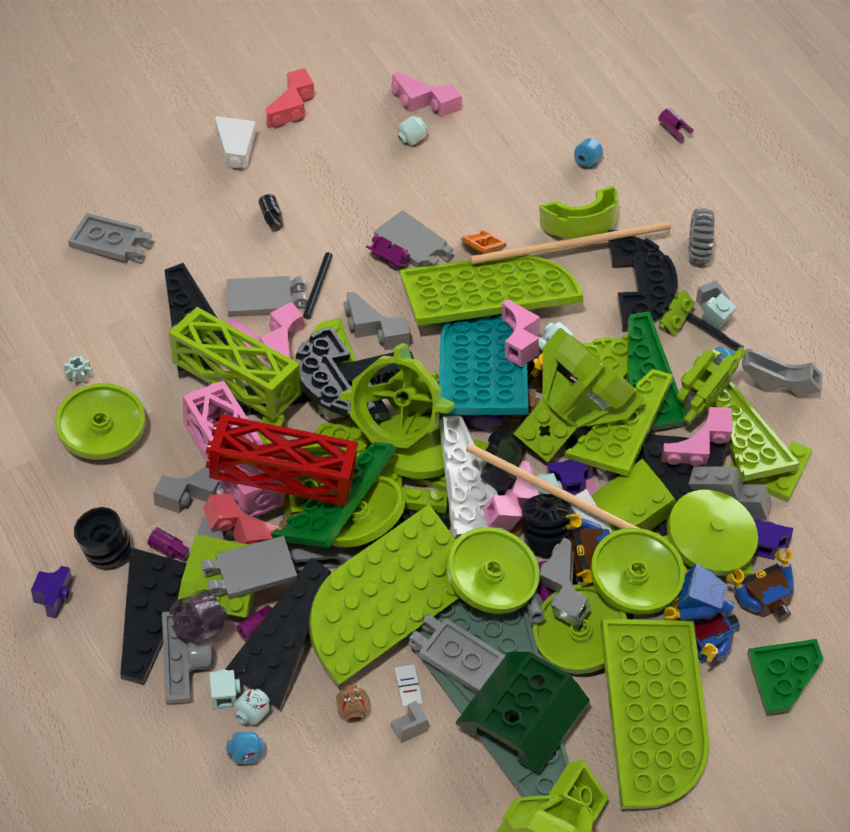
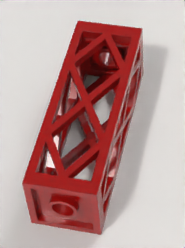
[206,414,358,506]

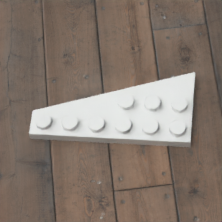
[439,415,511,539]

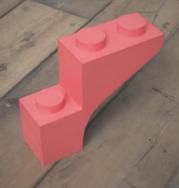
[266,68,314,128]
[203,493,282,545]

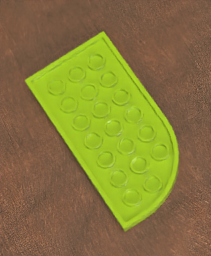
[400,255,583,326]
[309,505,460,686]
[600,619,709,809]

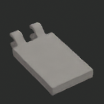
[374,210,453,268]
[68,213,154,264]
[227,276,306,317]
[201,536,297,599]
[408,614,505,694]

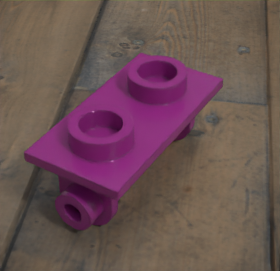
[366,235,410,268]

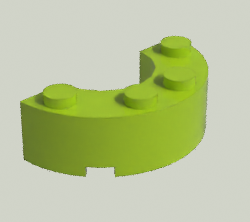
[539,186,618,239]

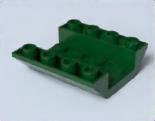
[456,652,590,774]

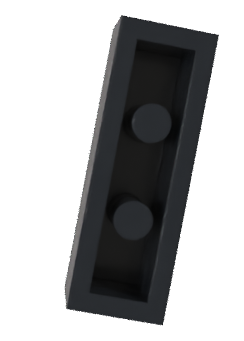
[480,426,524,493]

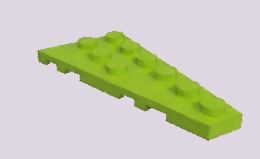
[565,369,673,476]
[714,381,800,482]

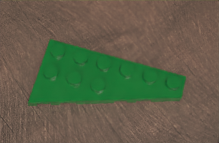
[627,312,687,431]
[270,442,396,548]

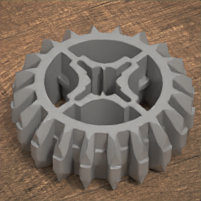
[688,208,715,264]

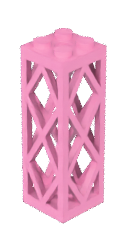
[183,381,285,517]

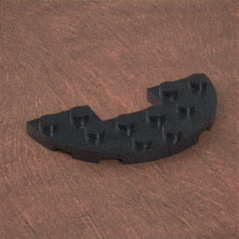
[607,230,678,330]
[295,326,390,420]

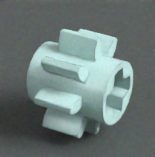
[64,356,92,383]

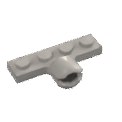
[162,611,213,704]

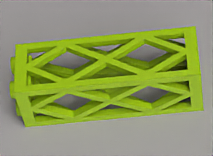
[169,307,301,420]

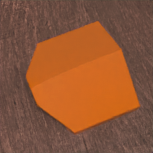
[460,230,507,255]

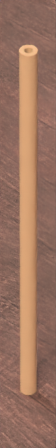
[470,222,671,264]
[466,443,638,529]

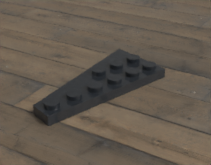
[164,263,229,378]
[120,548,187,685]
[225,558,331,712]

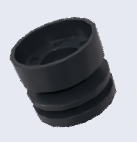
[523,494,571,554]
[74,507,132,569]

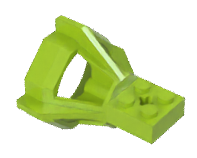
[514,328,644,463]
[340,343,455,449]
[496,760,609,832]

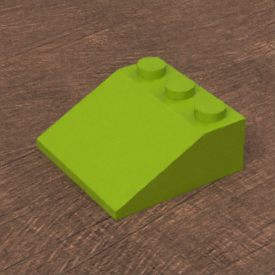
[591,459,677,532]
[177,534,256,618]

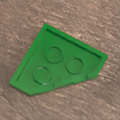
[747,639,824,715]

